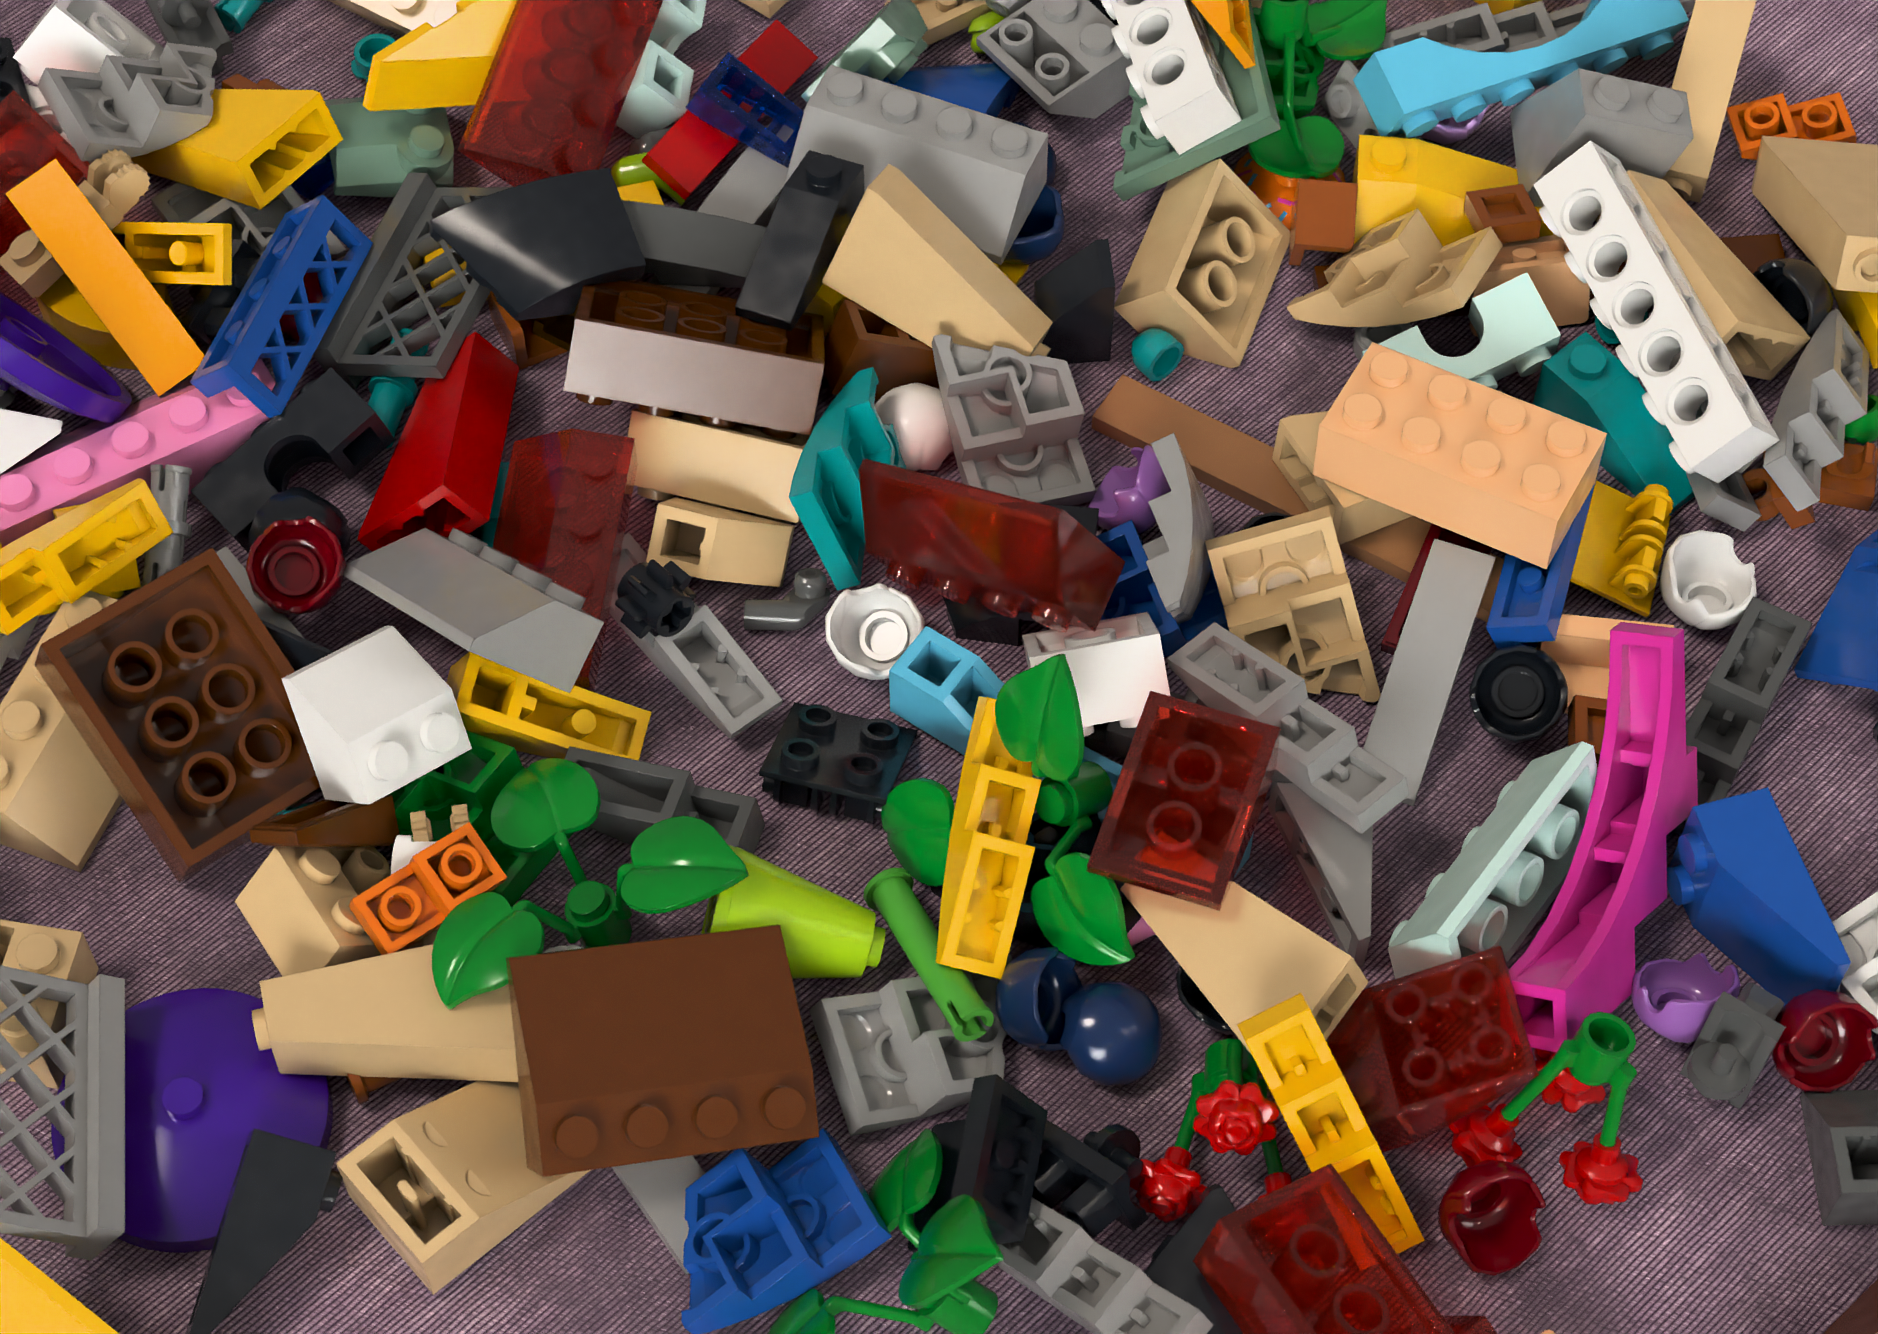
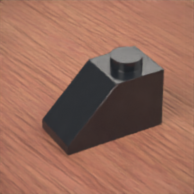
[1033,239,1115,364]

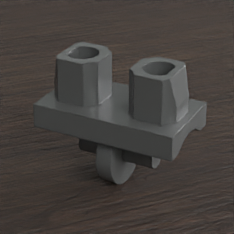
[145,0,234,75]
[1680,982,1786,1109]

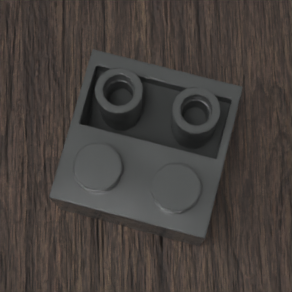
[1800,1090,1878,1226]

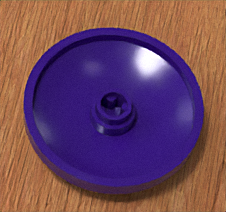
[0,292,132,424]
[51,988,333,1253]

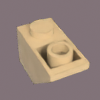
[646,497,795,587]

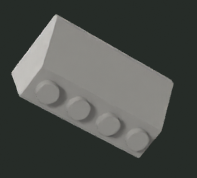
[784,65,1048,265]
[343,528,604,693]

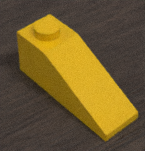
[111,222,232,285]
[446,652,652,760]

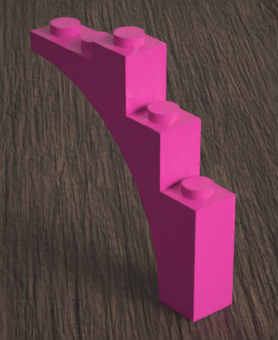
[1501,622,1698,1052]

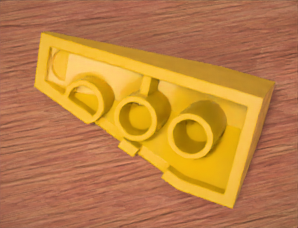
[363,0,586,111]
[1352,135,1555,246]

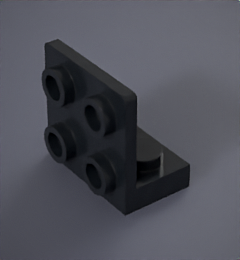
[908,1074,1048,1253]

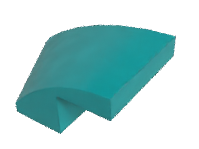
[789,367,915,591]

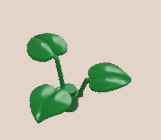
[1248,0,1387,179]
[881,654,1136,966]
[432,758,749,1010]
[768,1128,1004,1334]

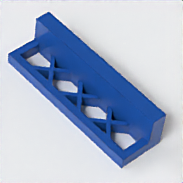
[190,195,373,418]
[1486,428,1605,649]

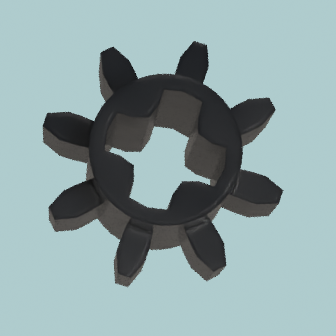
[615,559,697,639]

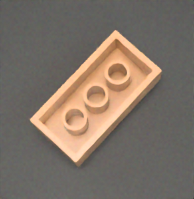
[1313,342,1607,569]

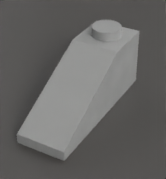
[1268,782,1373,968]

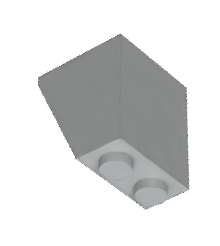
[1510,68,1694,208]

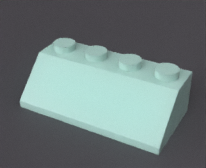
[1388,741,1597,1019]

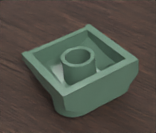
[801,0,928,102]
[324,97,454,197]

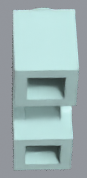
[598,0,707,139]
[1361,272,1561,389]

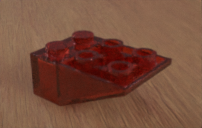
[1326,946,1539,1153]

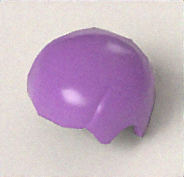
[1088,445,1171,534]
[1631,953,1740,1043]

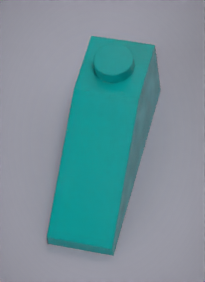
[1533,331,1695,515]

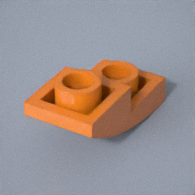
[1726,92,1856,160]
[348,822,507,955]

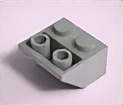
[976,0,1133,119]

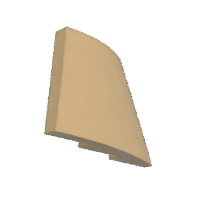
[1286,209,1503,327]
[1205,506,1381,702]

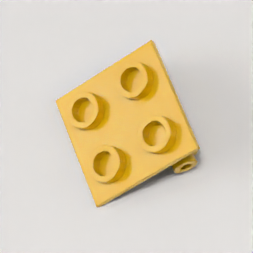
[1570,480,1673,617]

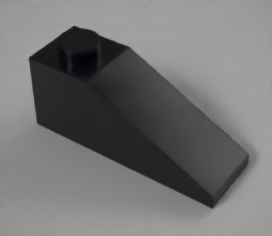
[735,150,864,331]
[185,1128,342,1334]

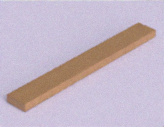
[1092,374,1504,622]

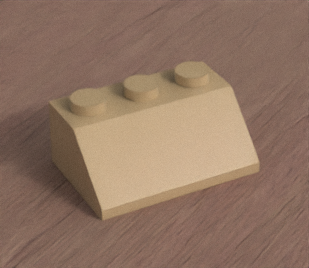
[1114,158,1290,368]
[620,408,814,525]

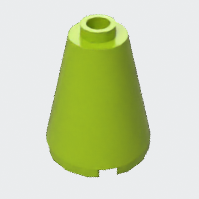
[701,846,886,979]

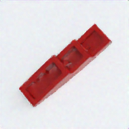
[641,19,818,200]

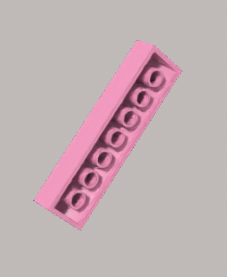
[0,358,288,548]

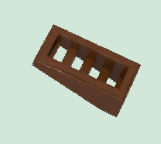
[249,795,399,847]

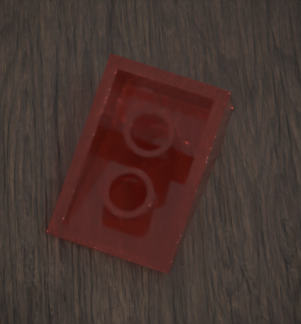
[1087,691,1280,911]

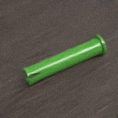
[863,867,994,1042]

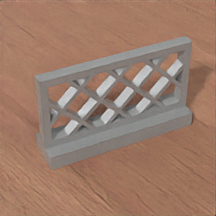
[0,965,125,1260]

